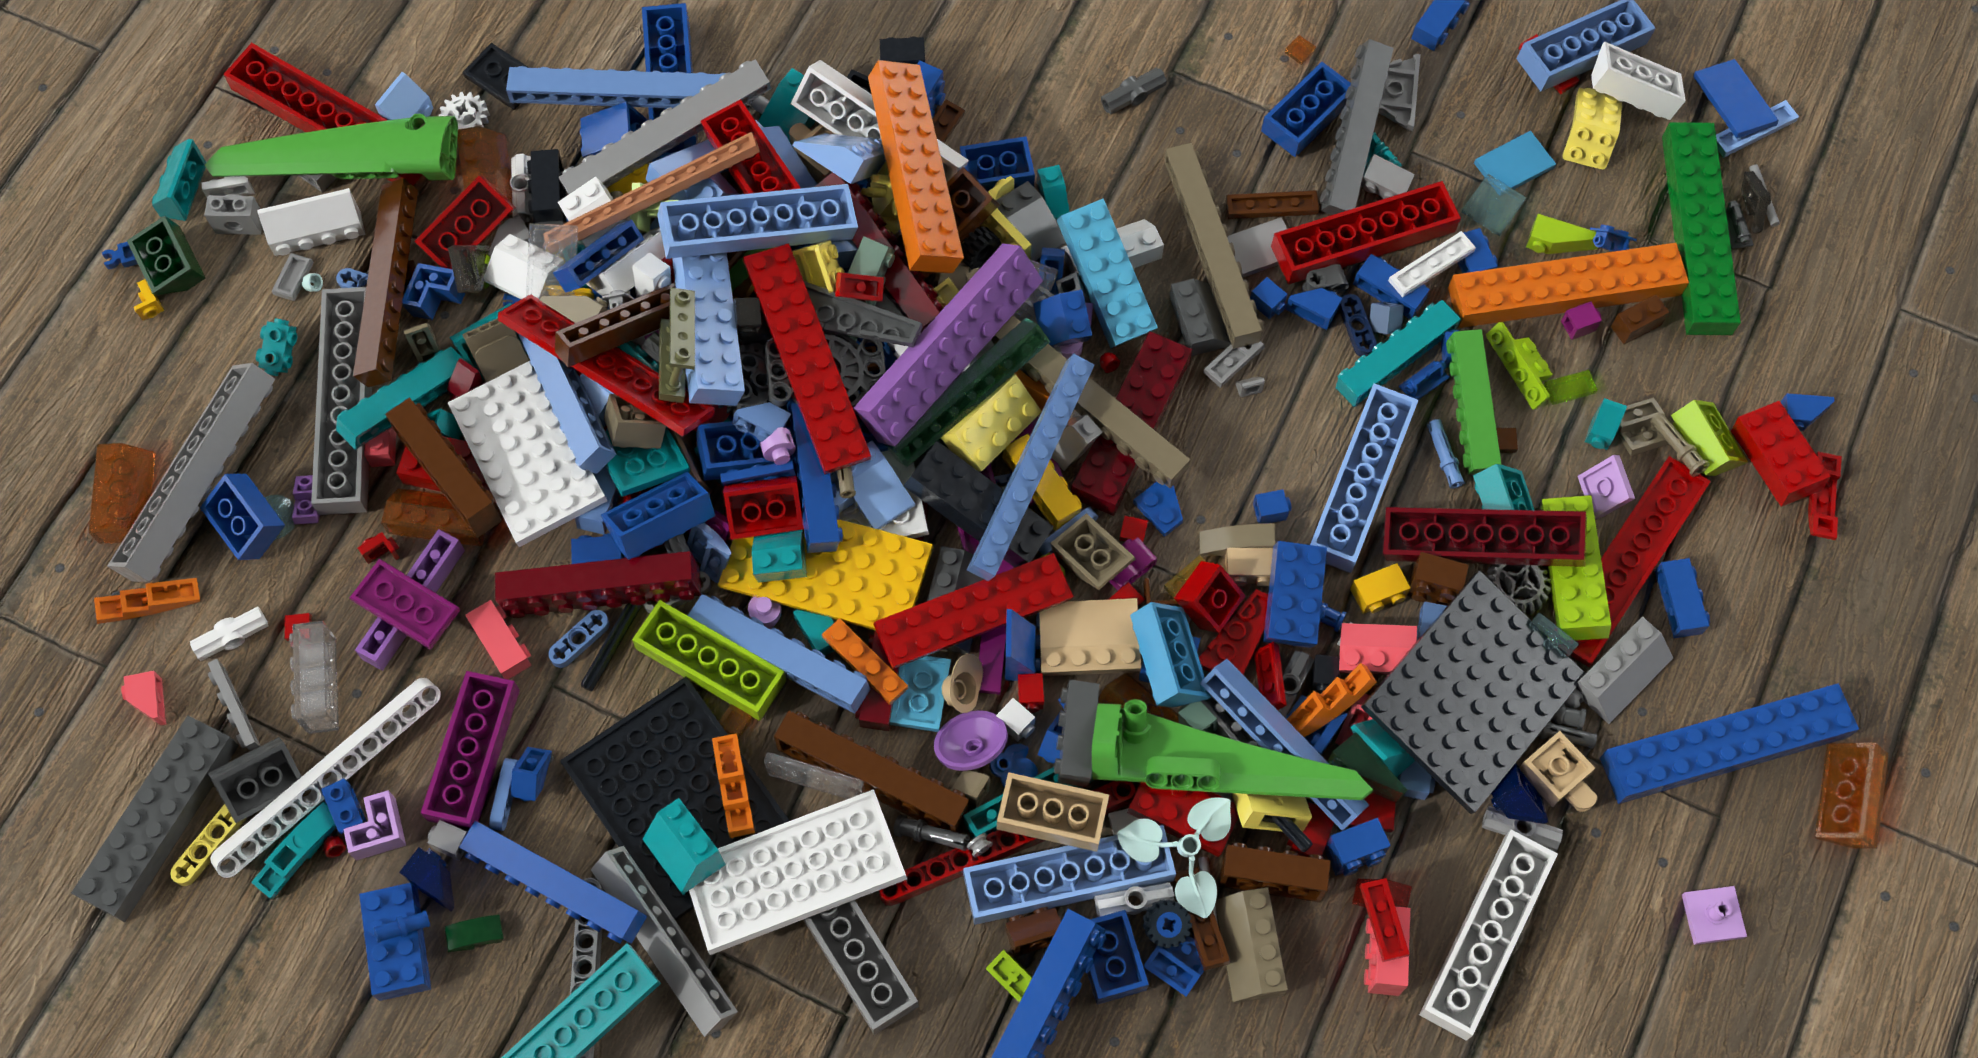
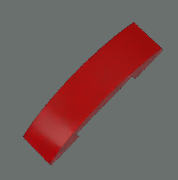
[1808,451,1842,540]

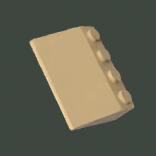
[1039,598,1141,676]

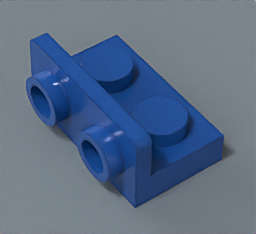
[321,778,367,834]

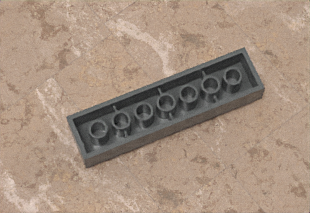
[71,715,239,922]

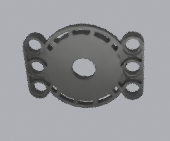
[764,331,886,407]

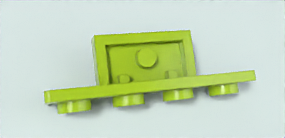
[1486,322,1553,409]

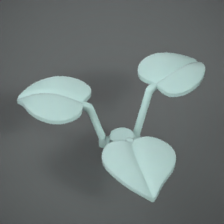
[1117,798,1231,918]

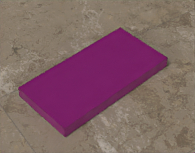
[349,559,460,650]

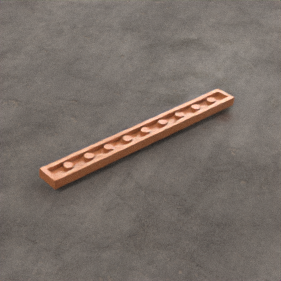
[543,132,760,254]

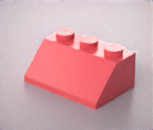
[1339,623,1417,675]

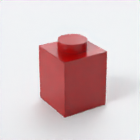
[1017,673,1044,713]

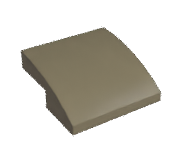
[1617,397,1669,456]

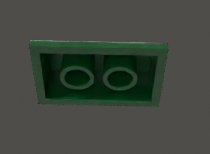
[127,215,206,295]

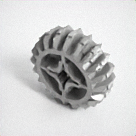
[1486,564,1551,615]

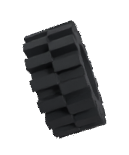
[961,226,1001,270]

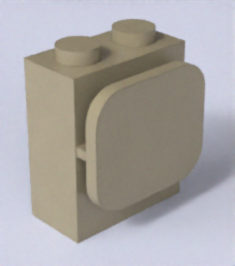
[462,318,529,383]

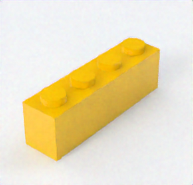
[1002,434,1082,531]

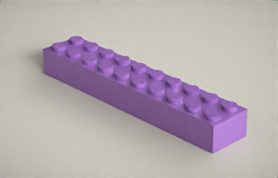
[853,243,1043,446]

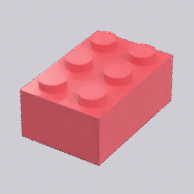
[1364,907,1410,996]

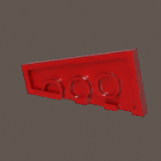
[1199,589,1268,675]

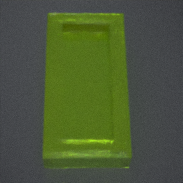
[1544,370,1598,405]

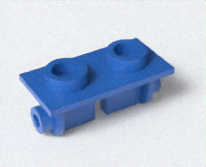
[1590,225,1637,252]
[1399,361,1449,400]

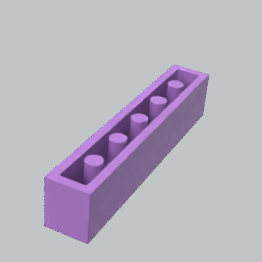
[355,529,465,671]

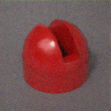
[1100,352,1120,373]
[323,836,346,858]

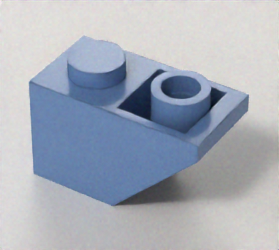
[732,402,791,442]

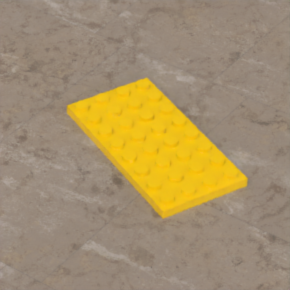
[718,519,933,630]

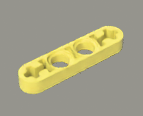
[170,804,246,886]

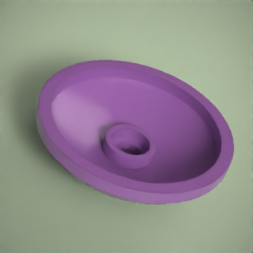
[934,711,1008,771]

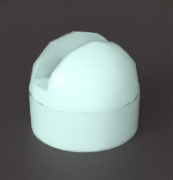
[302,273,323,292]

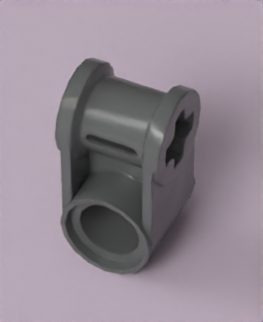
[1302,264,1349,294]

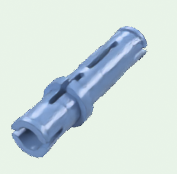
[1427,419,1465,489]

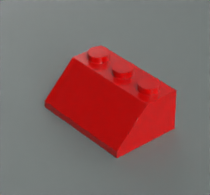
[723,475,804,540]

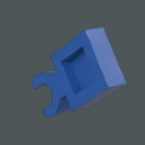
[102,242,138,269]

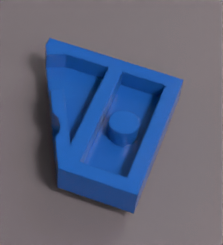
[1133,482,1183,537]

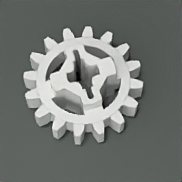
[439,92,490,139]

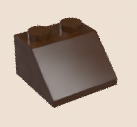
[1005,907,1061,958]

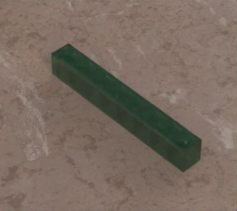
[884,318,1051,468]

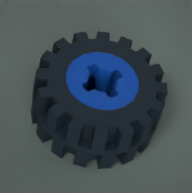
[1143,899,1192,948]

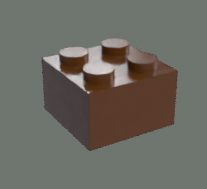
[1407,552,1469,606]

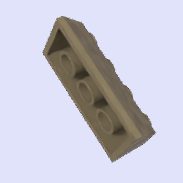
[1215,888,1288,1003]

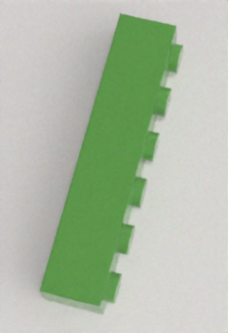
[1446,329,1501,475]

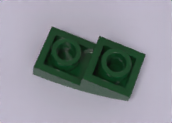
[444,915,503,952]

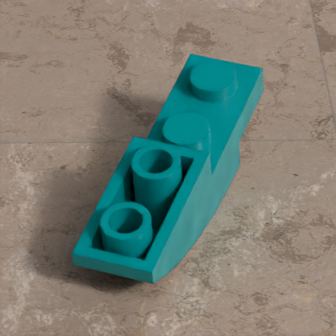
[251,802,336,899]

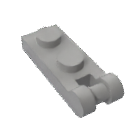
[1204,341,1265,388]

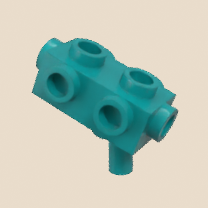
[256,318,297,376]

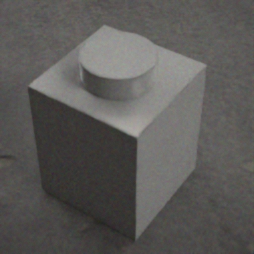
[427,820,467,861]

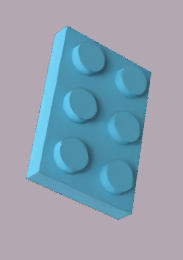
[890,656,951,732]

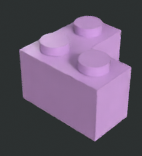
[343,790,406,861]

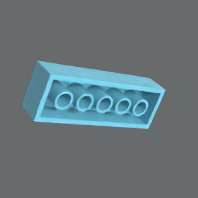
[1057,198,1158,348]

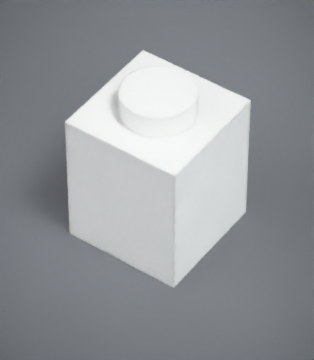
[996,698,1035,742]

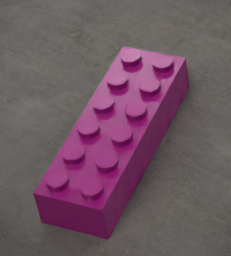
[421,671,520,830]

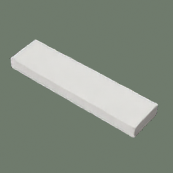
[1388,231,1476,297]

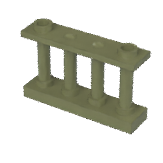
[659,287,695,403]

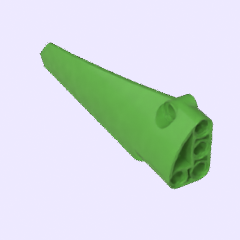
[205,113,458,181]
[1092,699,1373,800]

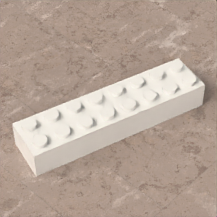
[791,60,969,182]
[1419,830,1558,1041]

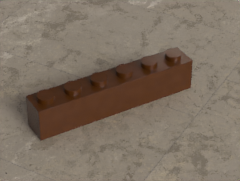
[555,283,676,367]

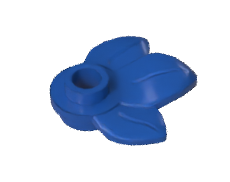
[989,744,1038,788]

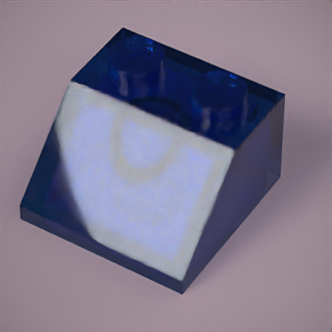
[1491,763,1548,824]
[399,847,454,912]

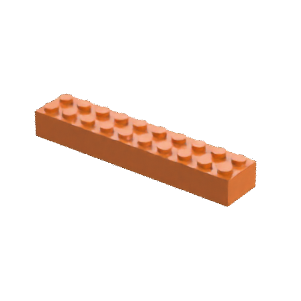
[868,60,964,273]
[1448,243,1689,328]

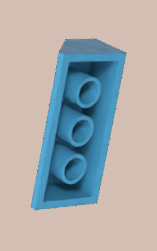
[1130,602,1211,708]

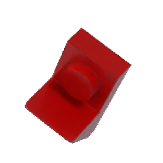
[835,272,884,302]

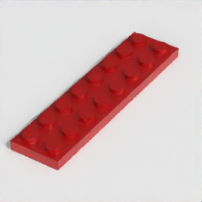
[873,553,1074,669]

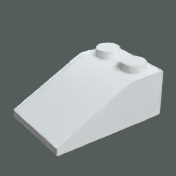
[558,177,626,247]

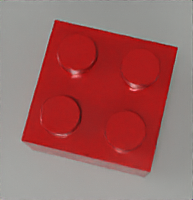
[1174,561,1246,633]

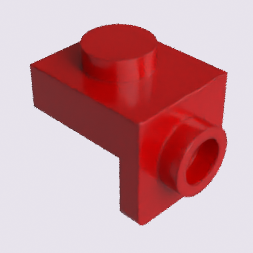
[357,532,400,564]

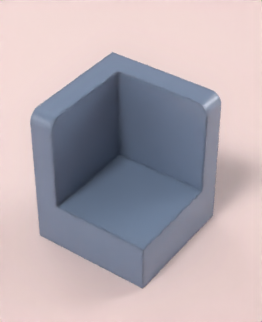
[1369,301,1404,334]

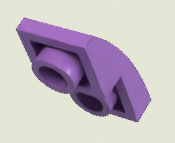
[292,475,320,524]

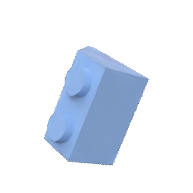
[375,72,434,120]

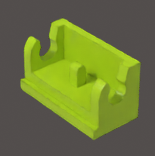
[986,950,1033,1003]

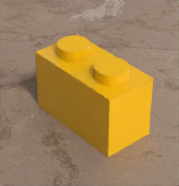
[1350,563,1410,614]

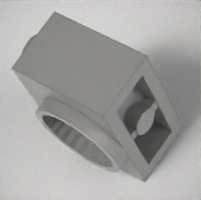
[204,194,262,235]

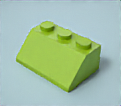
[1671,400,1748,476]

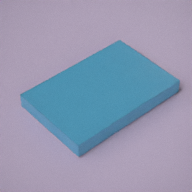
[1474,131,1556,197]

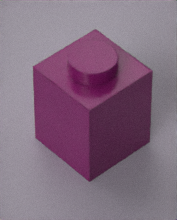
[1561,301,1602,340]

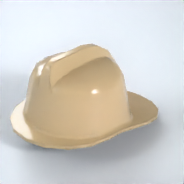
[942,654,983,713]

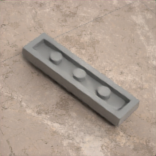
[208,659,261,751]

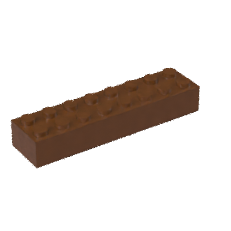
[774,711,969,833]

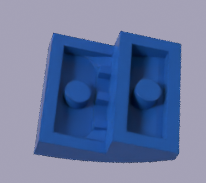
[1143,927,1204,997]

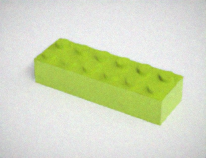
[1541,495,1611,642]
[632,600,787,721]

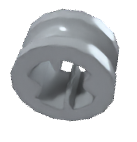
[967,833,993,857]

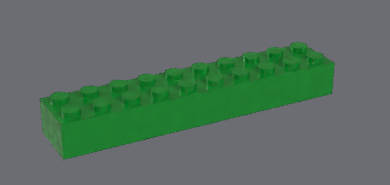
[1662,122,1741,335]

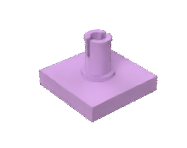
[1577,455,1635,519]
[1682,886,1747,945]

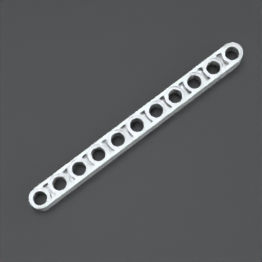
[210,678,441,878]

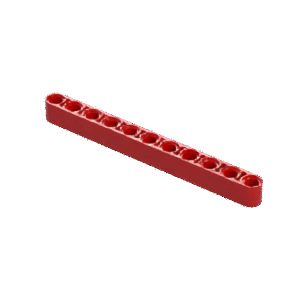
[879,781,1135,906]

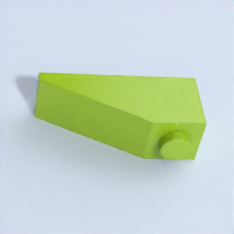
[1526,214,1598,254]

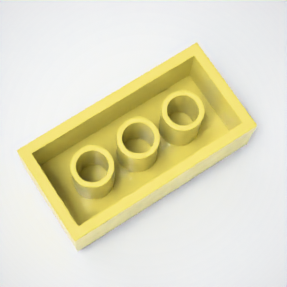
[940,374,1042,472]

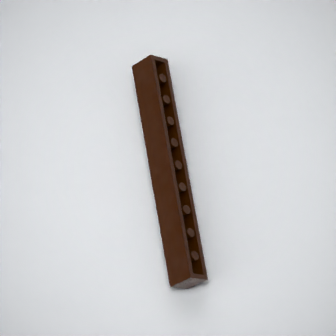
[353,178,418,388]

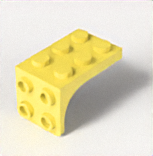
[1563,88,1622,169]
[979,176,1032,261]
[792,239,845,293]

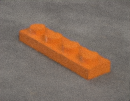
[822,618,908,705]

